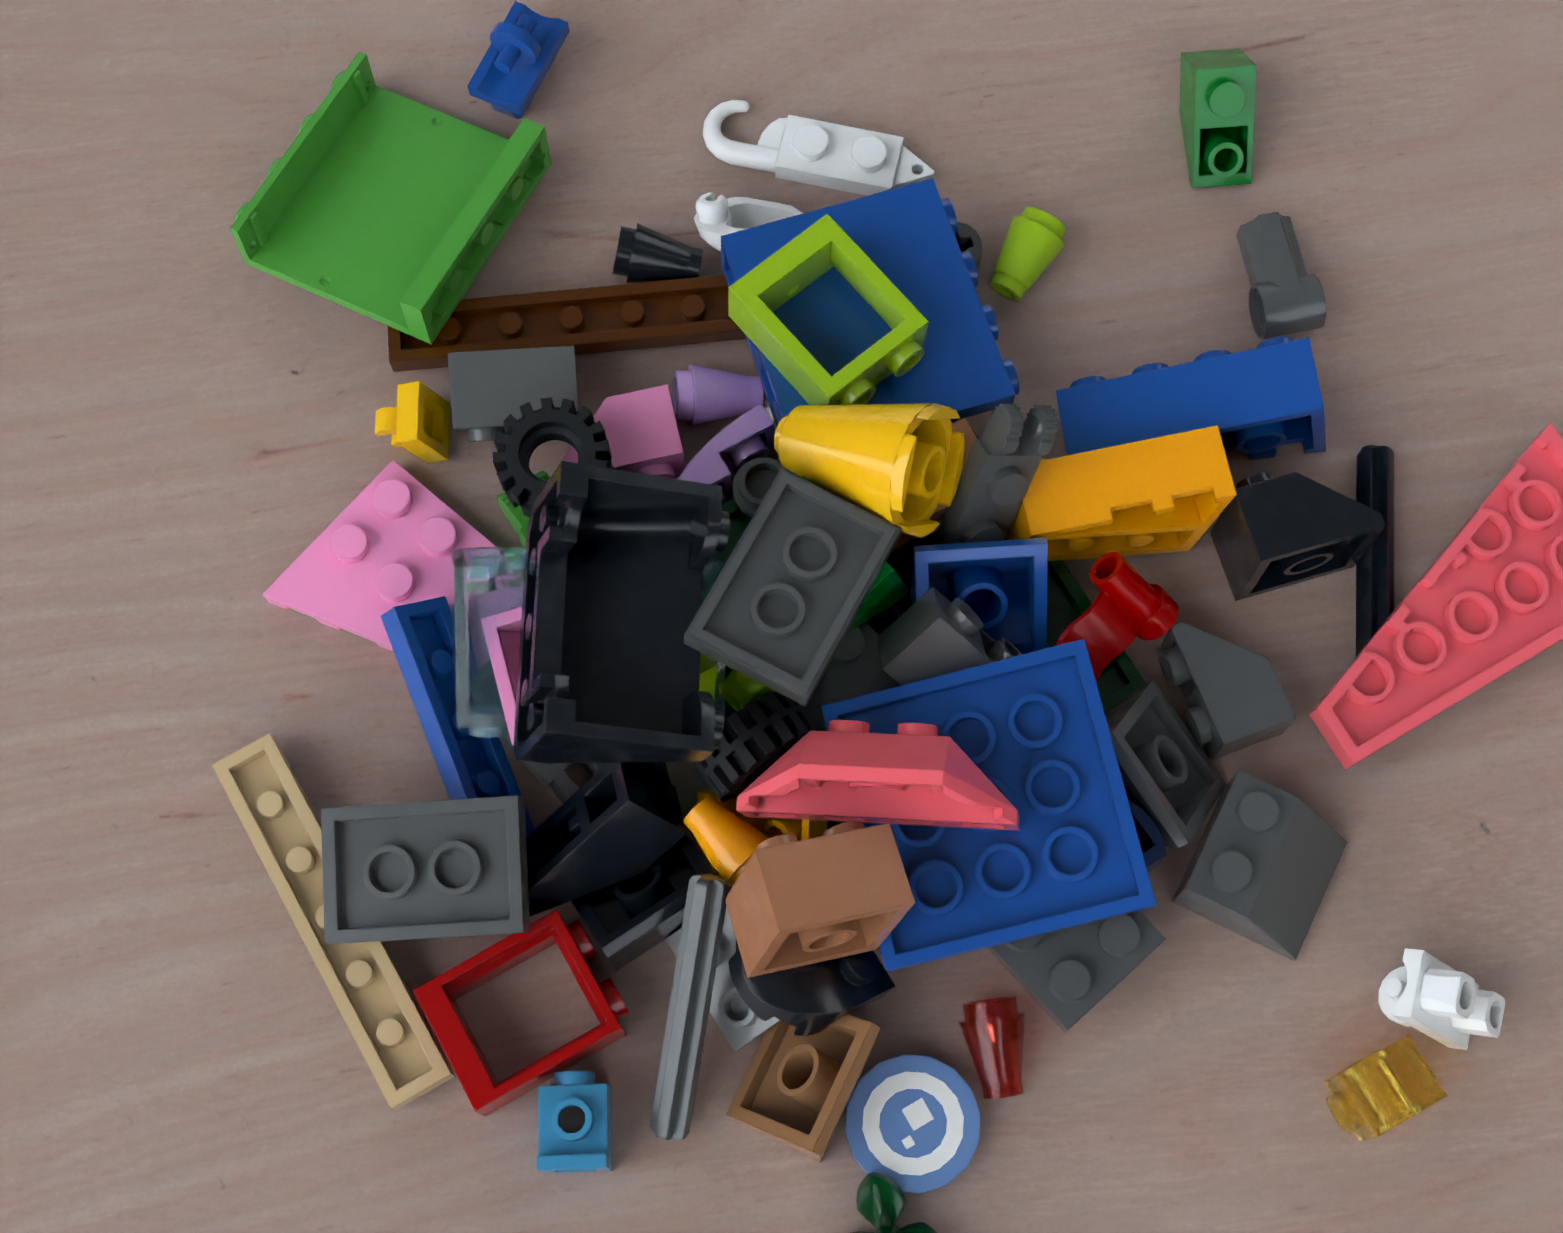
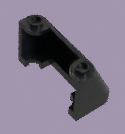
[514,461,730,764]

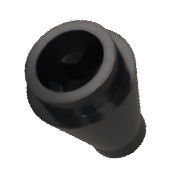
[612,223,703,283]

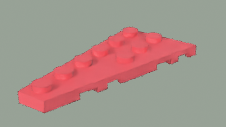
[1309,423,1563,770]

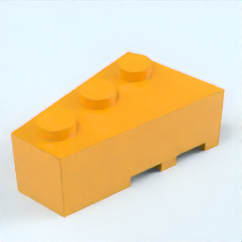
[1006,425,1237,561]

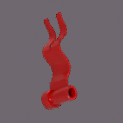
[1056,552,1179,684]

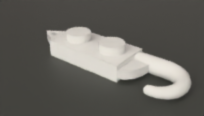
[702,100,934,196]

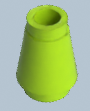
[989,207,1066,302]

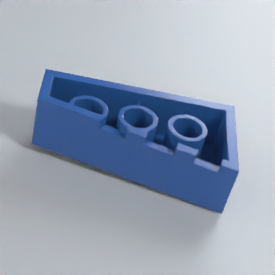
[1056,336,1326,460]

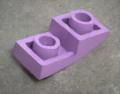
[678,404,774,505]

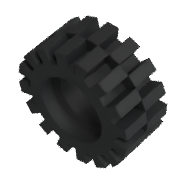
[492,397,613,518]

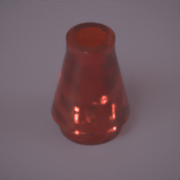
[958,996,1025,1099]

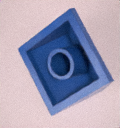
[909,538,1048,654]

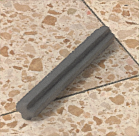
[650,874,729,1140]

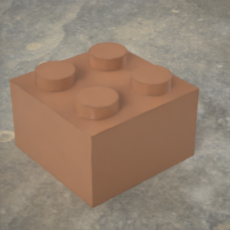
[725,821,915,978]

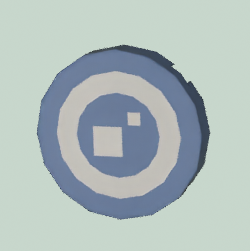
[845,1054,981,1194]

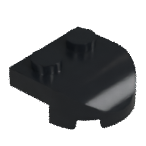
[728,931,895,1036]

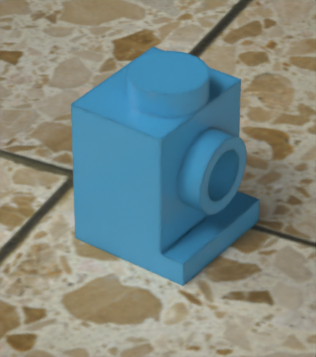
[537,1071,613,1174]

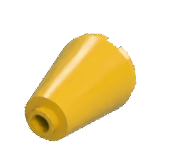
[774,403,965,538]

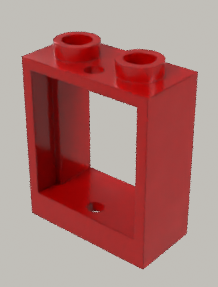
[412,909,629,1116]

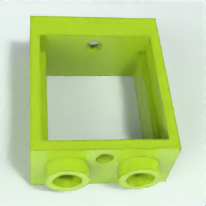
[728,214,929,405]

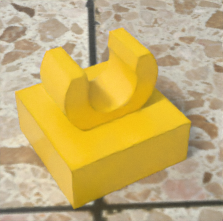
[375,381,450,464]

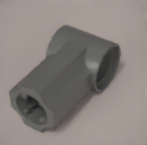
[1236,212,1326,339]

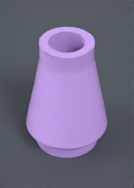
[672,364,764,426]

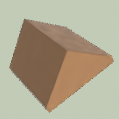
[726,1014,881,1162]

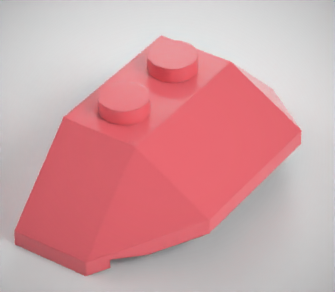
[736,720,1019,831]

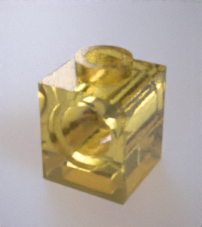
[1324,1035,1447,1142]

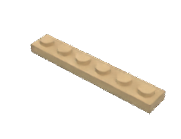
[212,733,455,1111]

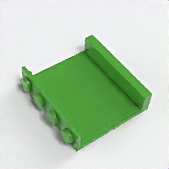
[230,52,552,344]

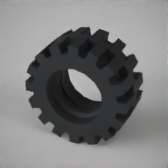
[693,691,817,802]

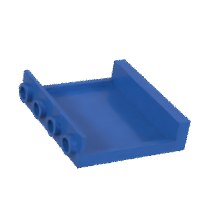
[721,178,1020,478]

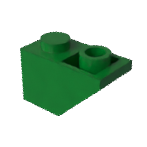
[1179,48,1257,188]

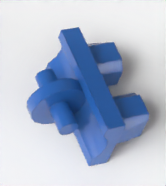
[467,1,570,119]

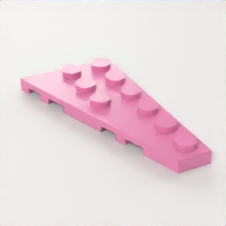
[262,460,524,674]

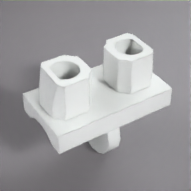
[1378,948,1505,1050]

